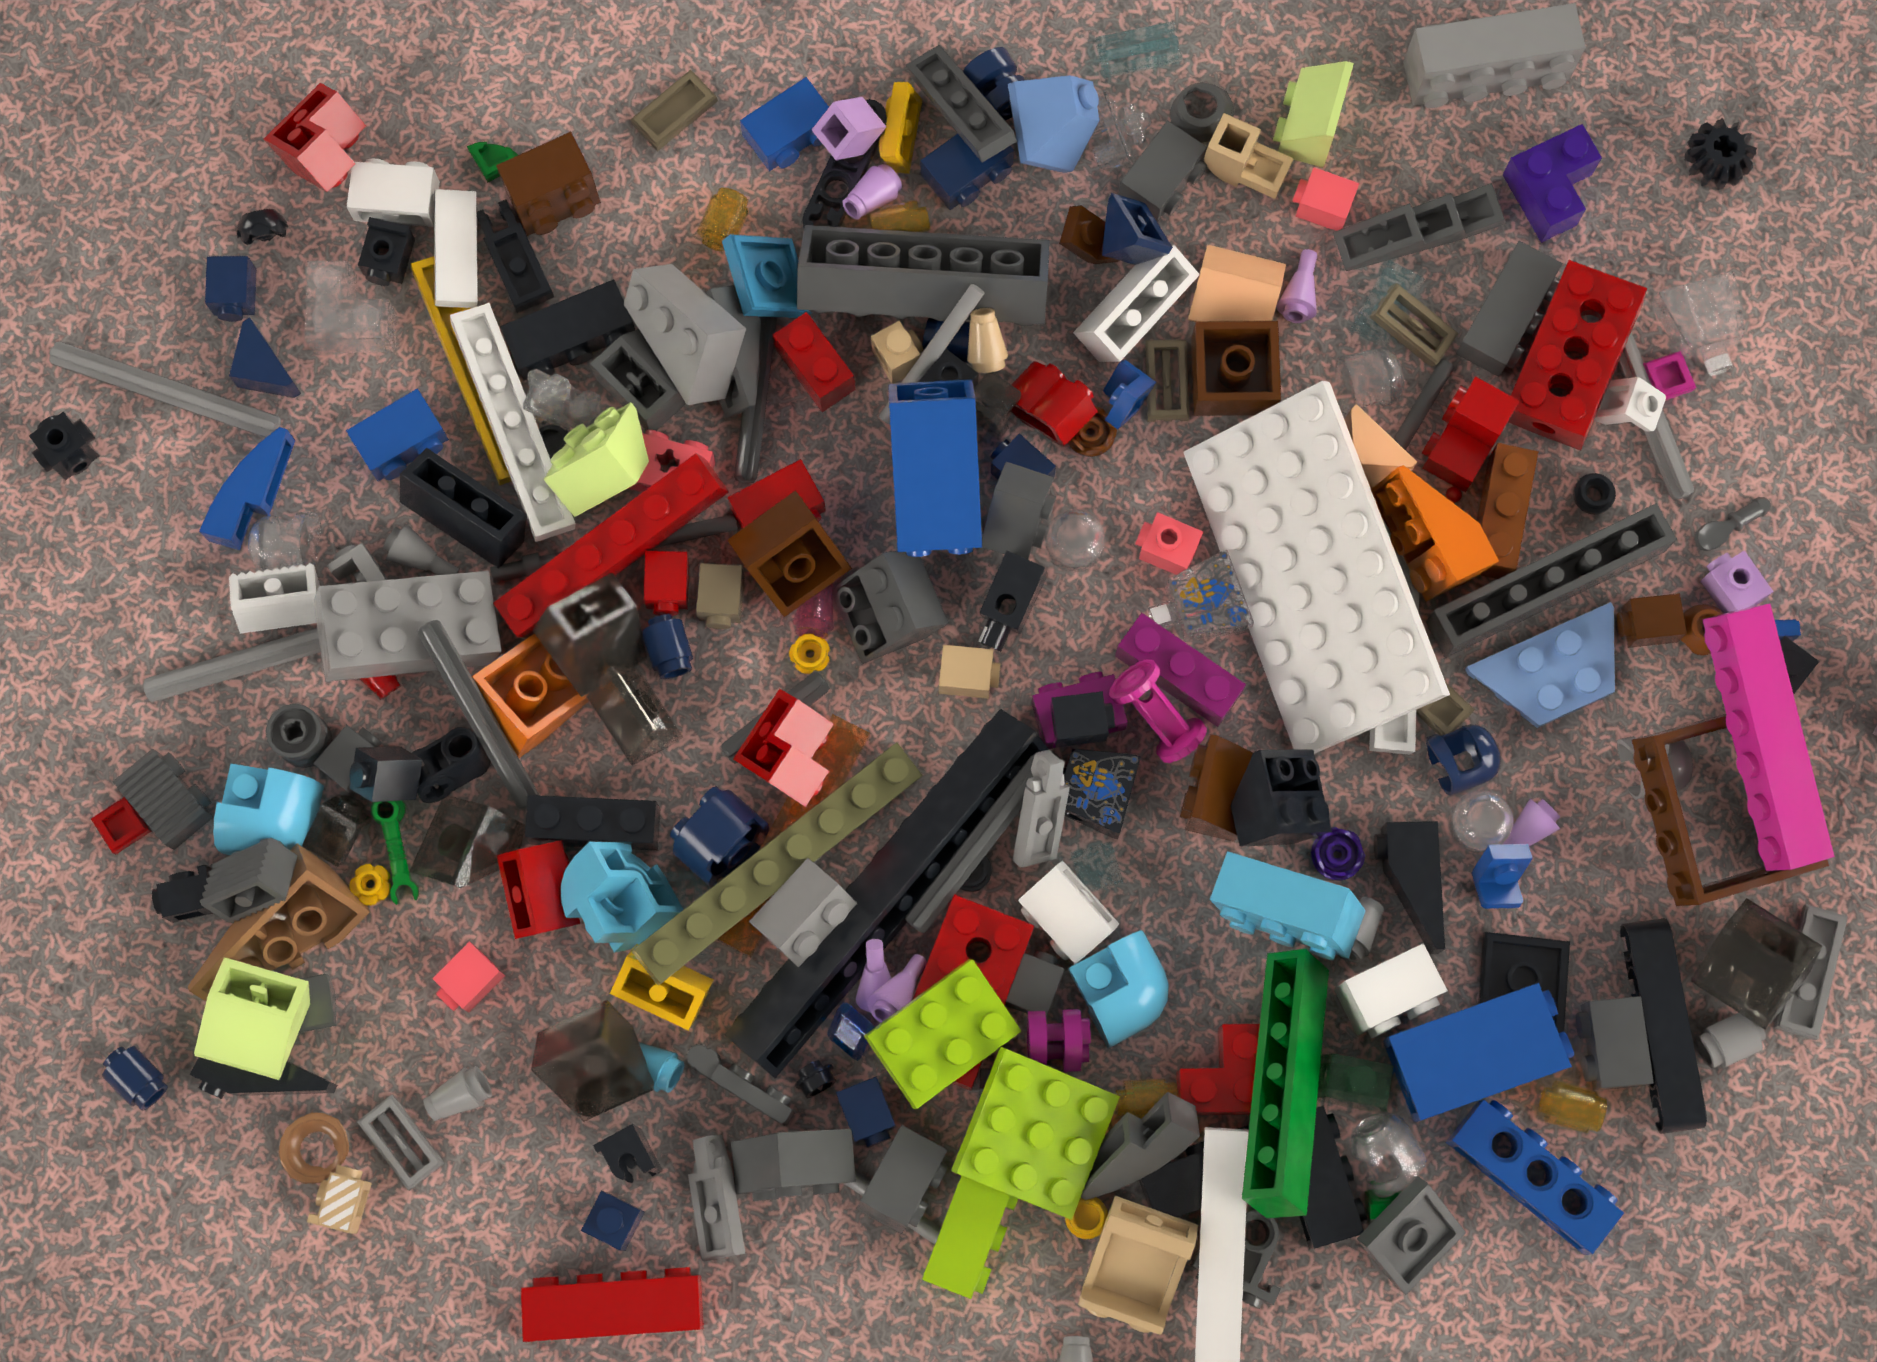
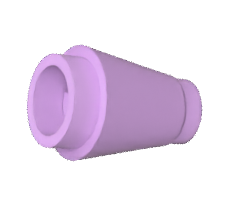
[843,164,902,219]

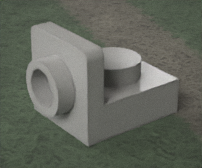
[327,543,388,583]

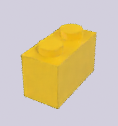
[610,944,714,1031]

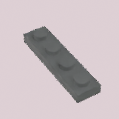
[906,45,1017,162]

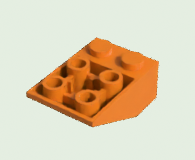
[1371,465,1499,602]

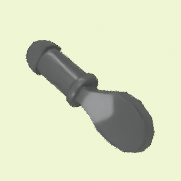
[1694,497,1771,551]

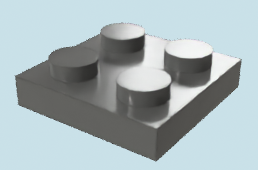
[1357,1176,1466,1295]

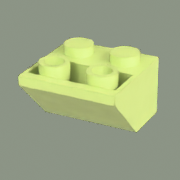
[543,402,649,517]
[194,957,310,1080]

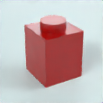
[644,551,689,616]

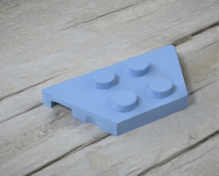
[1465,602,1615,728]

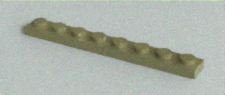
[631,742,923,985]

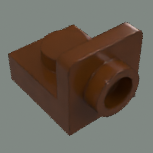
[1059,205,1120,264]

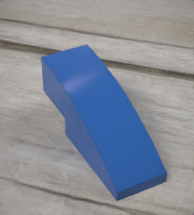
[199,427,296,550]

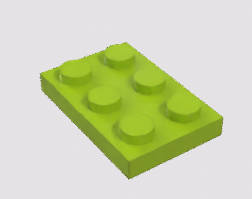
[864,959,1021,1109]

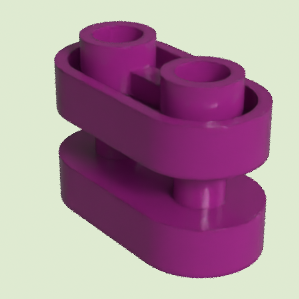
[1027,1009,1091,1072]

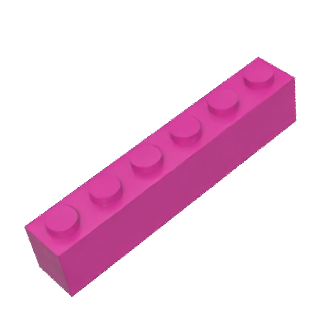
[1702,603,1835,871]

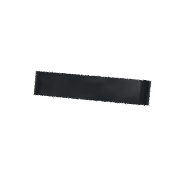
[1620,918,1707,1134]

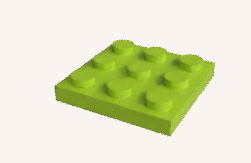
[951,1047,1120,1220]

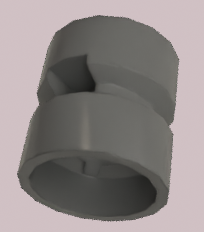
[266,704,333,768]

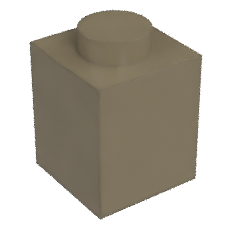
[696,563,745,629]

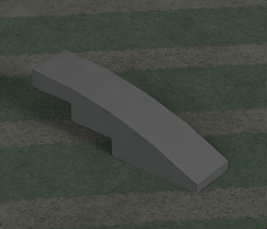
[1333,183,1506,271]

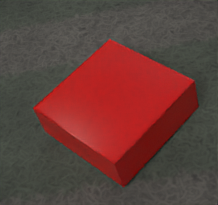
[91,797,152,855]

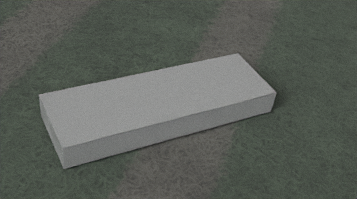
[1773,904,1848,1040]

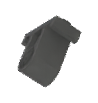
[1190,1210,1281,1309]

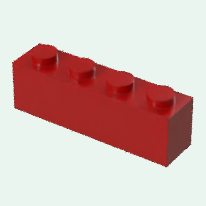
[521,1267,704,1342]

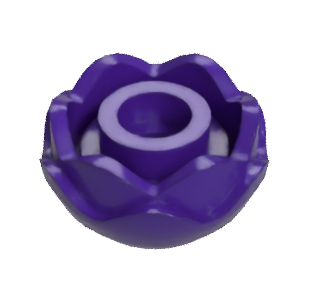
[1311,827,1365,881]

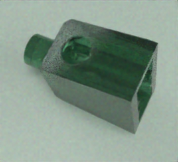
[1317,1053,1395,1115]

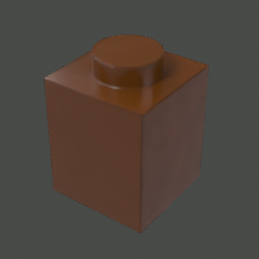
[1617,593,1687,648]

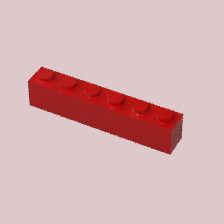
[493,453,729,639]

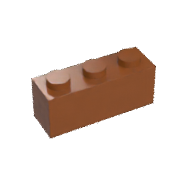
[1477,443,1539,579]

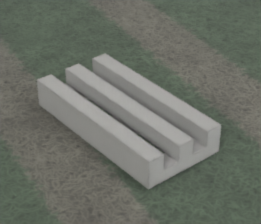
[357,1095,445,1191]

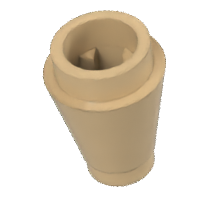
[967,308,1008,373]

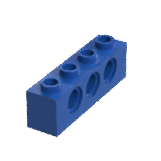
[1445,1100,1624,1255]

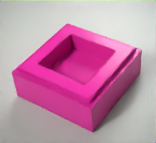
[1643,351,1697,400]

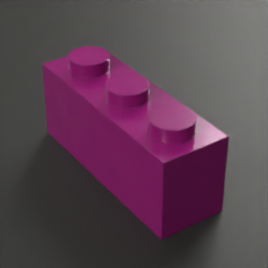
[1115,612,1246,727]

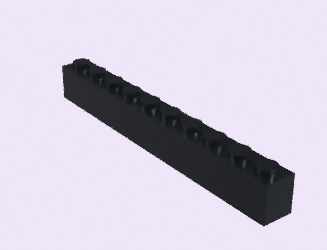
[724,709,1049,1079]

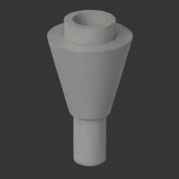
[383,524,460,575]

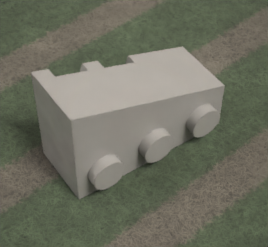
[624,264,746,406]

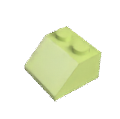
[1273,61,1354,168]

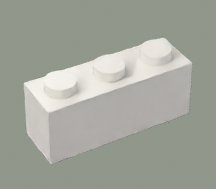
[1073,245,1200,362]

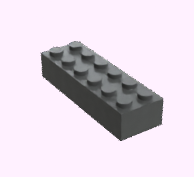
[797,225,1050,326]

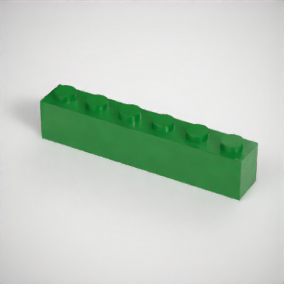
[1242,949,1329,1218]

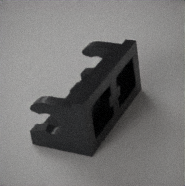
[593,1124,663,1183]

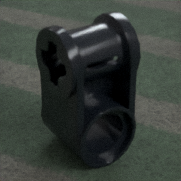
[412,727,491,803]

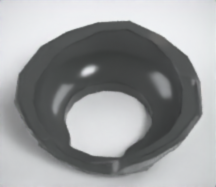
[1170,82,1234,143]

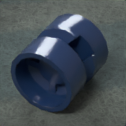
[963,47,1025,121]

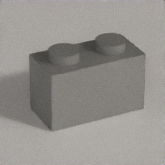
[749,858,857,967]

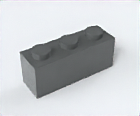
[1456,241,1563,377]

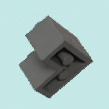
[731,1129,856,1201]

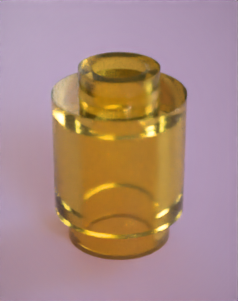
[697,187,749,252]
[869,200,931,232]
[1115,1078,1178,1119]
[1538,1080,1607,1133]

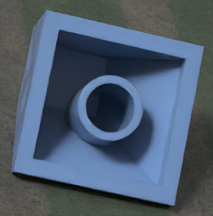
[1008,75,1100,173]

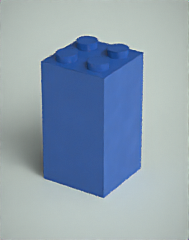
[888,379,982,557]
[1383,983,1574,1123]

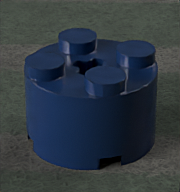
[670,786,769,887]

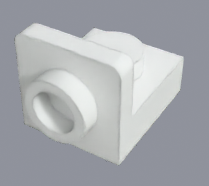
[1594,377,1666,432]

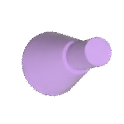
[1276,249,1317,323]
[1502,799,1560,846]
[856,939,892,1013]
[867,954,927,1023]

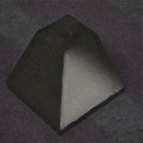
[409,796,525,889]

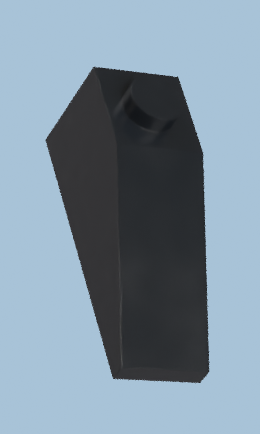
[1374,821,1445,954]
[190,1057,338,1099]

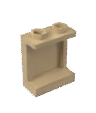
[1078,1196,1199,1335]

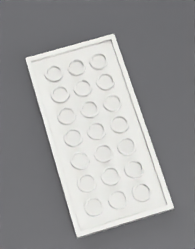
[1183,381,1450,754]

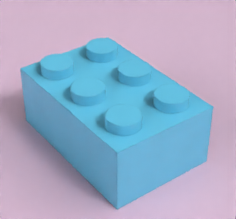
[1210,851,1366,960]

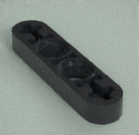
[802,99,887,230]

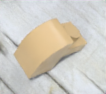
[1204,113,1294,199]

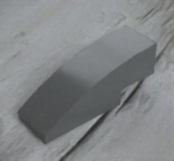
[1081,1092,1200,1200]

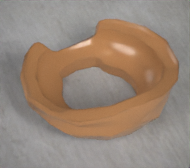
[279,1112,349,1184]

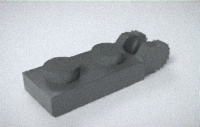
[686,1044,795,1126]

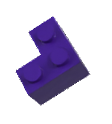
[1502,124,1602,243]

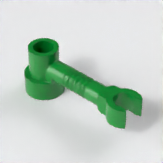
[371,801,419,905]

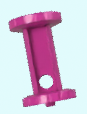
[1109,659,1207,763]

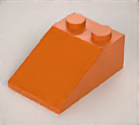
[472,613,619,758]

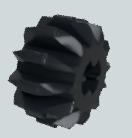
[1684,118,1757,190]

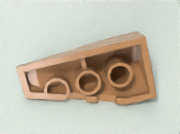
[188,843,370,1001]

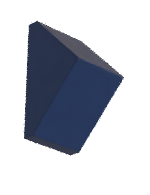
[1102,193,1173,265]
[229,317,301,398]

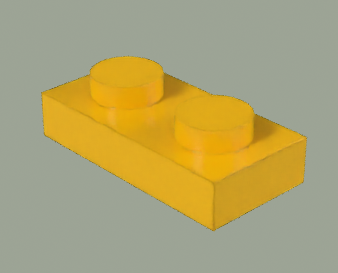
[879,82,923,174]

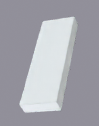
[434,189,478,308]

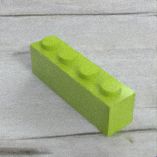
[922,1176,1018,1299]

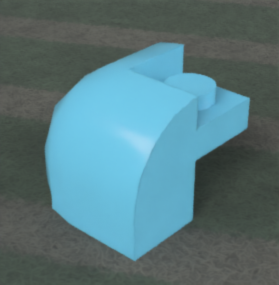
[213,764,324,855]
[561,842,683,952]
[1068,930,1169,1049]

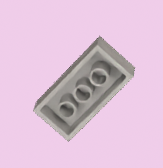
[1403,3,1586,108]
[314,571,501,682]

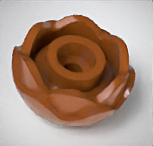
[1068,406,1117,457]
[1681,604,1725,656]

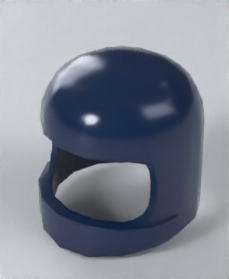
[1426,724,1501,796]

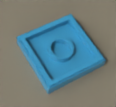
[722,234,813,318]

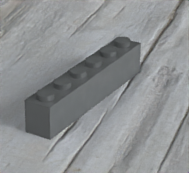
[1426,503,1677,658]

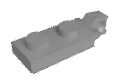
[1012,750,1070,868]
[688,1135,745,1262]

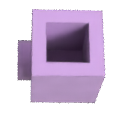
[812,97,886,160]
[1700,550,1773,613]

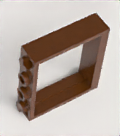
[1631,714,1829,906]

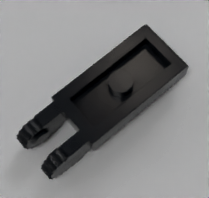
[476,199,554,313]

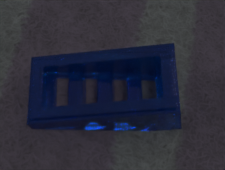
[827,1002,876,1061]

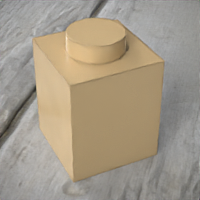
[939,645,1001,699]

